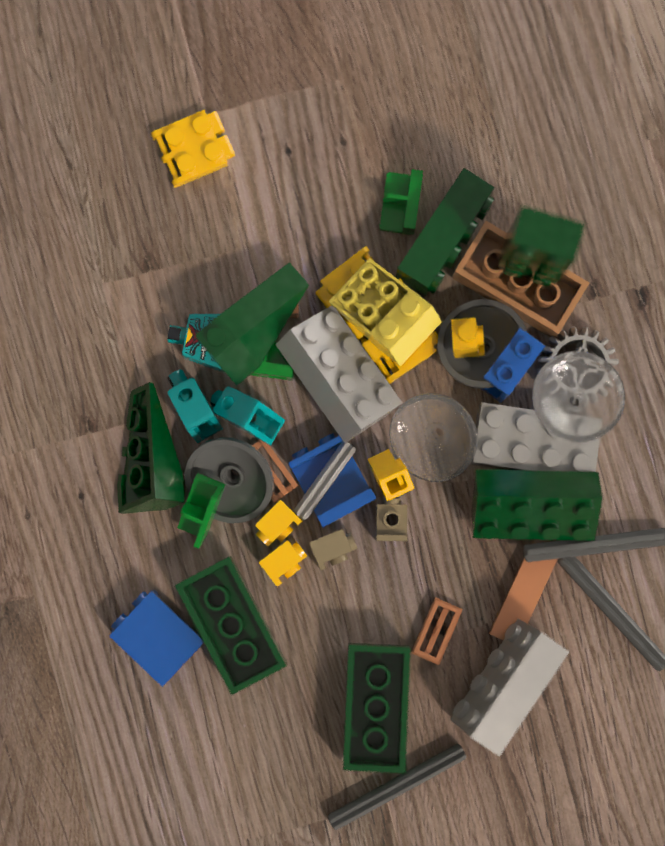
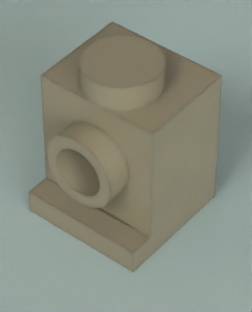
[376,498,407,541]
[309,529,358,571]

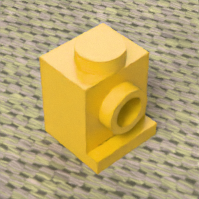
[451,318,485,358]
[367,449,415,501]
[255,500,303,547]
[259,540,307,587]

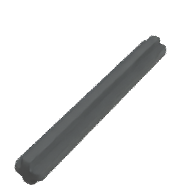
[523,528,665,562]
[558,557,665,671]
[328,744,466,830]

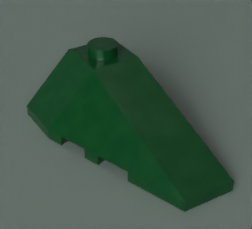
[195,262,309,386]
[117,382,185,514]

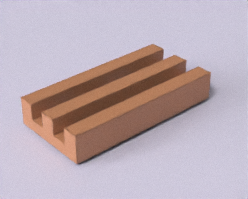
[252,440,299,503]
[411,597,463,665]

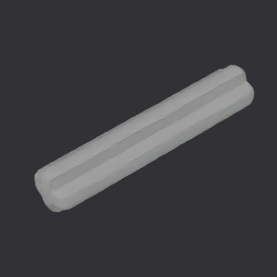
[294,441,356,520]

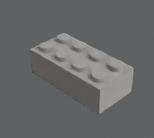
[276,306,402,443]
[470,402,602,472]
[450,619,569,756]

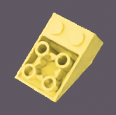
[329,258,442,366]

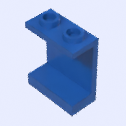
[481,328,545,403]
[289,433,376,527]
[109,590,204,687]

